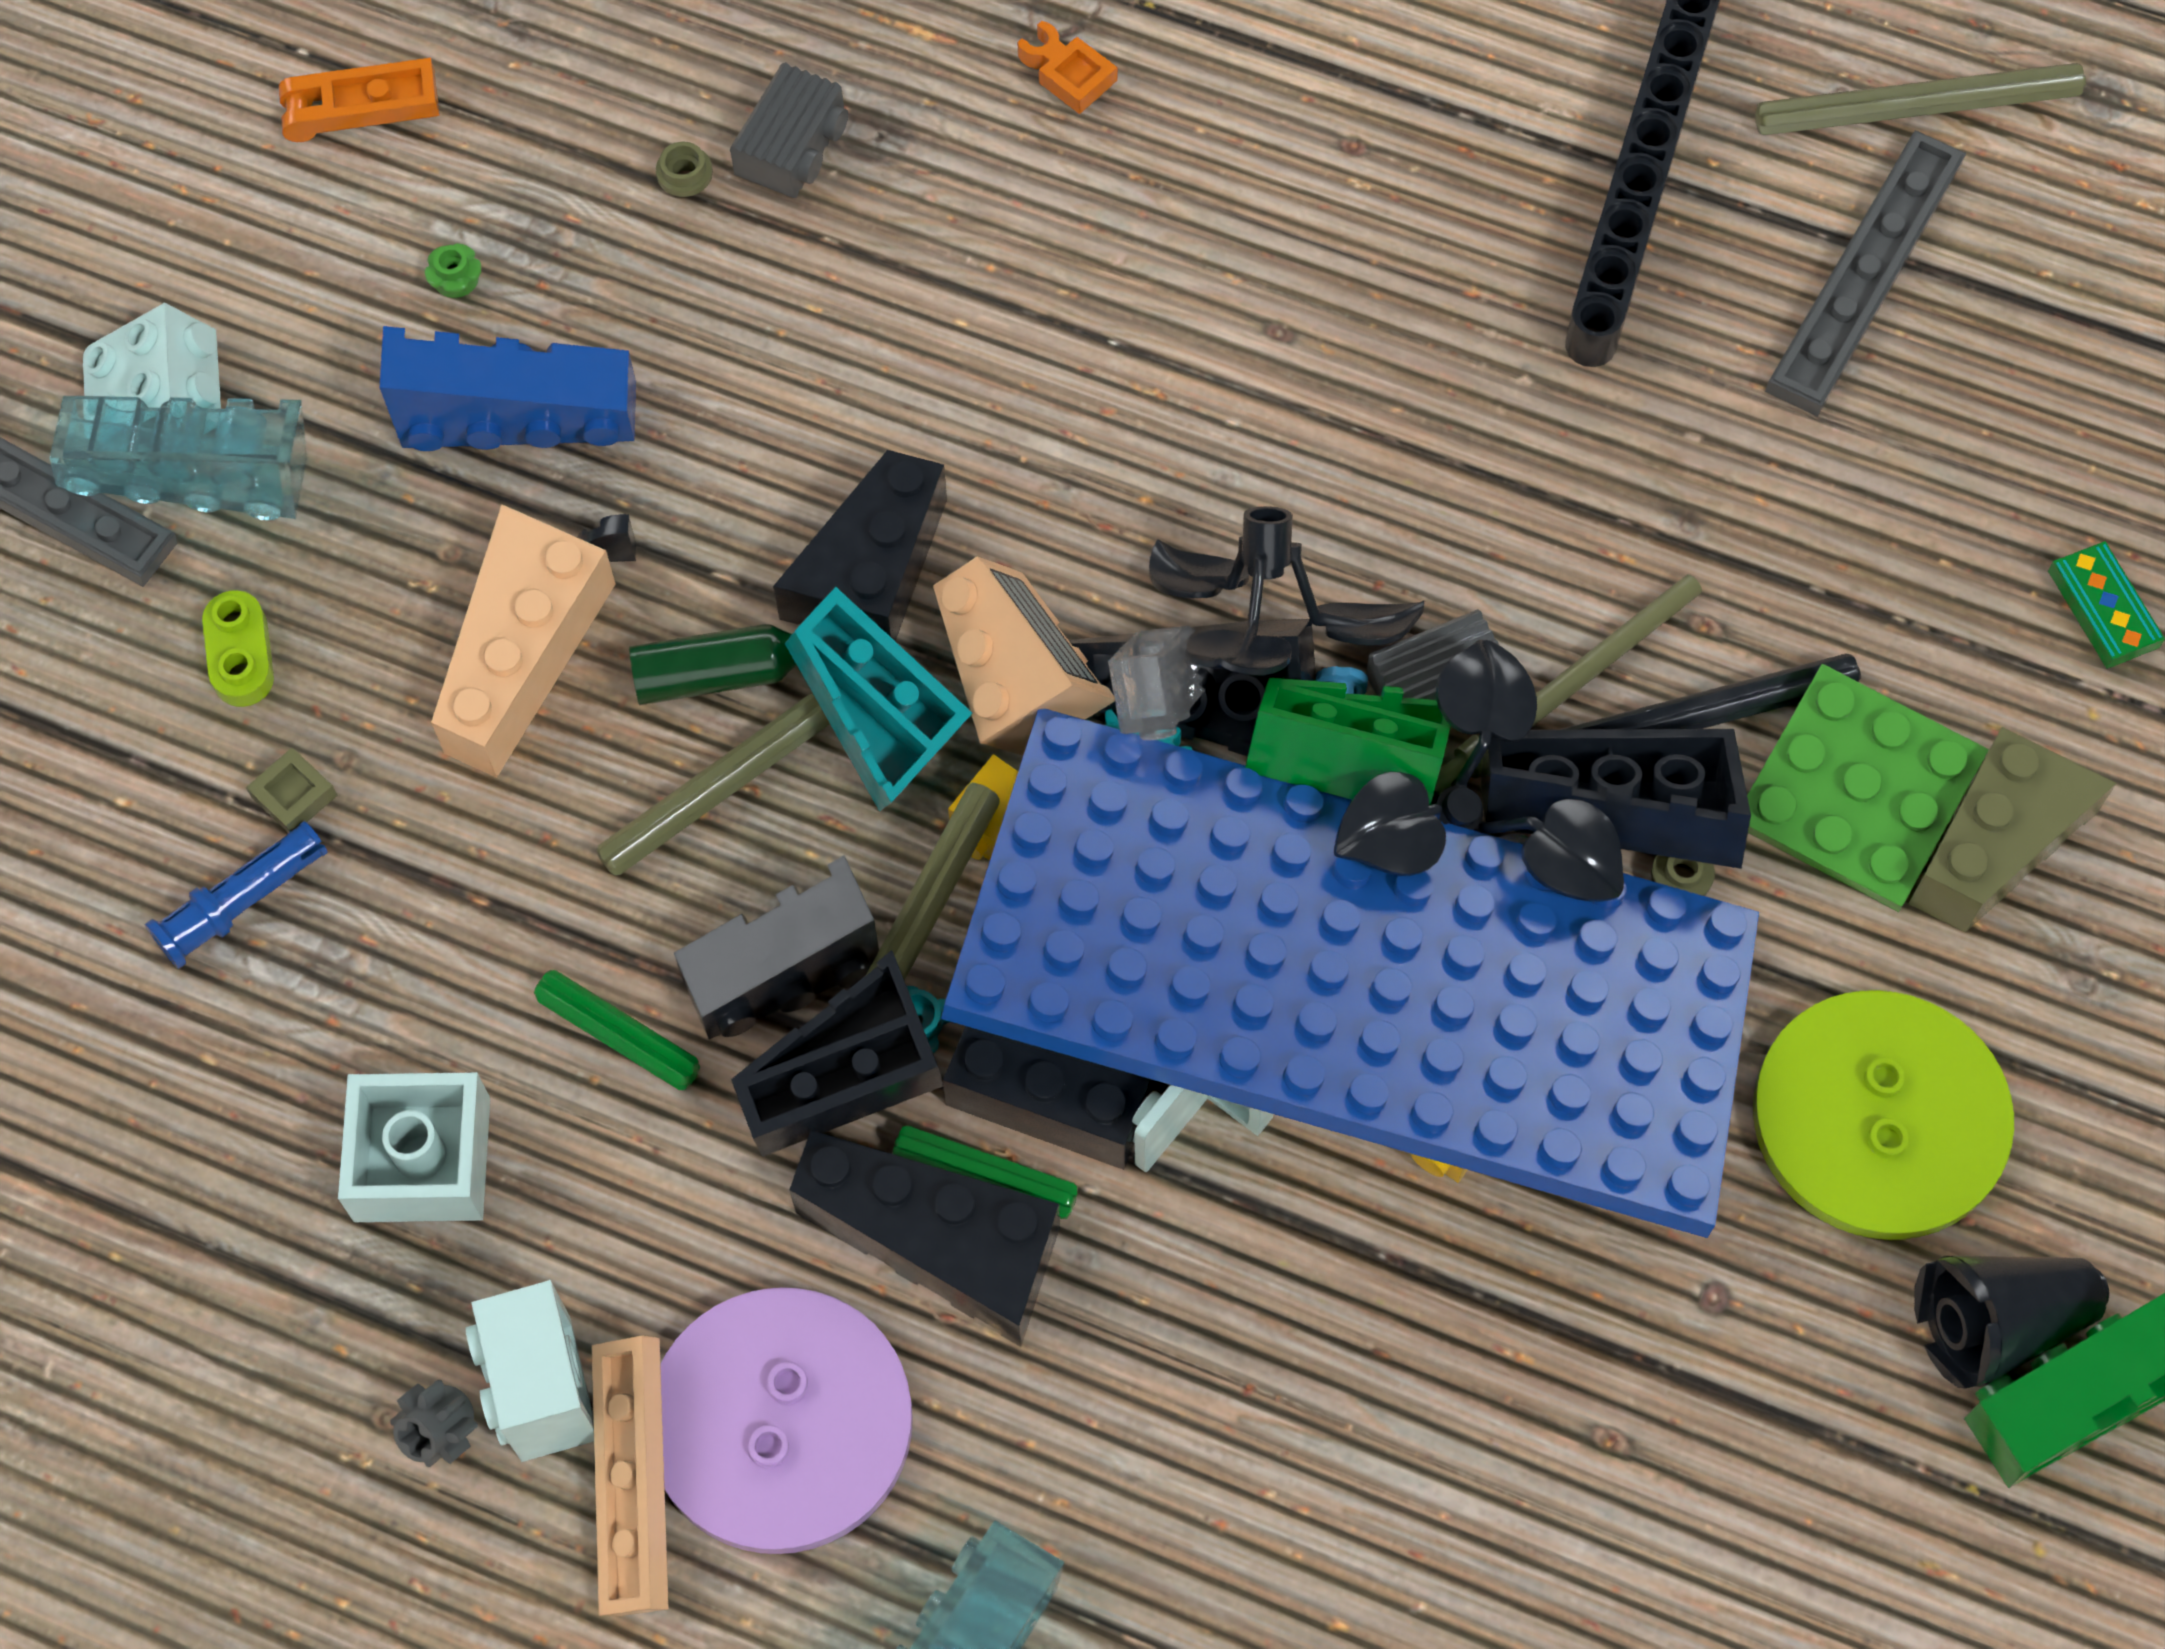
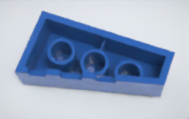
[379,326,636,451]

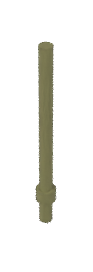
[1432,574,1702,800]

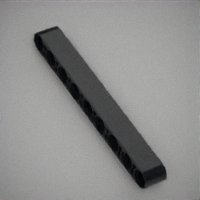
[1565,0,1721,367]

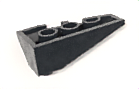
[1068,618,1316,756]

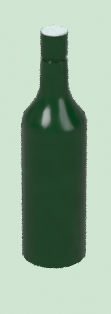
[629,624,797,706]

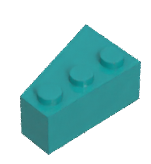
[785,587,972,812]

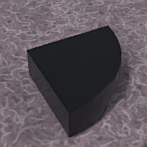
[577,514,636,562]

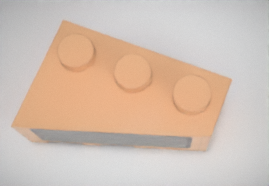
[933,556,1117,756]

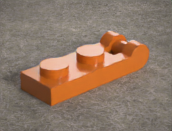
[279,57,440,142]

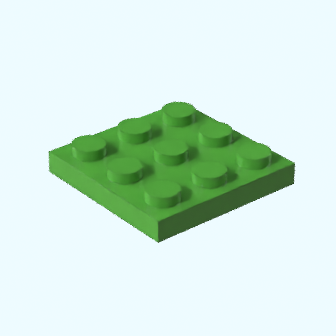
[1747,664,1989,912]

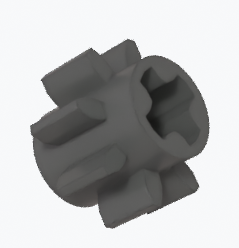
[390,1380,478,1467]

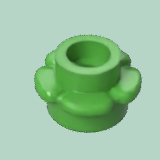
[425,243,481,298]

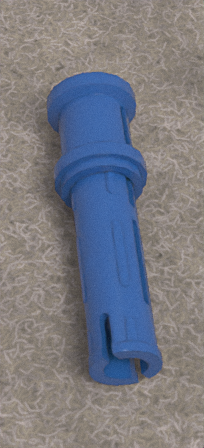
[145,821,328,969]

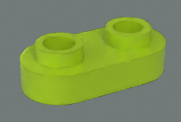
[202,590,274,707]

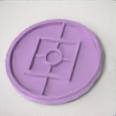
[660,1288,913,1554]

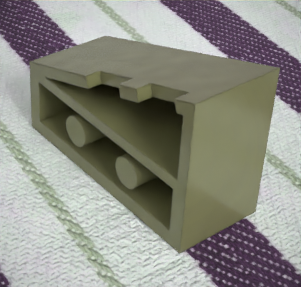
[1909,727,2117,932]

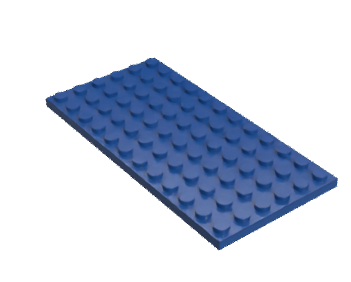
[941,709,1759,1238]

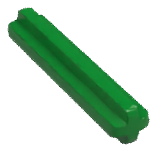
[534,970,701,1090]
[893,1125,1078,1219]

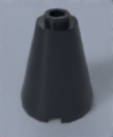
[1914,1256,2110,1389]

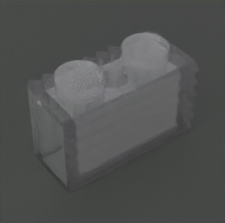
[1108,626,1205,740]

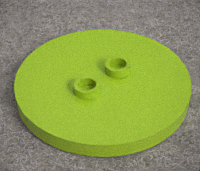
[1753,990,2014,1240]

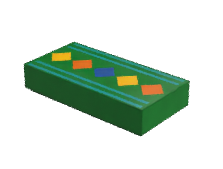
[2048,541,2165,669]

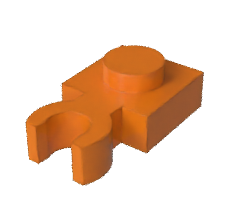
[1017,21,1118,114]

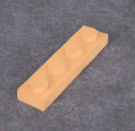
[592,1335,669,1617]

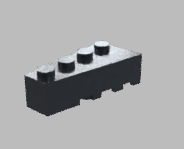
[789,1130,1060,1347]

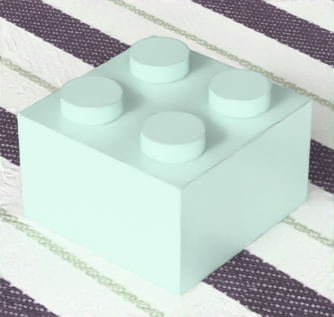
[338,1072,490,1222]
[466,1280,594,1462]

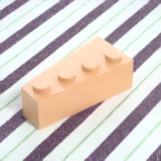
[431,504,616,778]

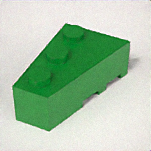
[1245,678,1451,805]
[1964,1293,2165,1488]

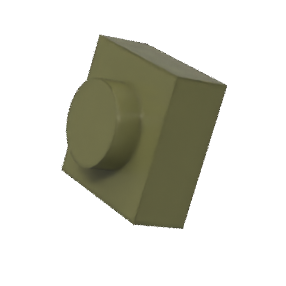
[246,747,338,833]

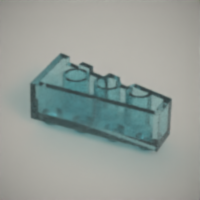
[49,396,307,520]

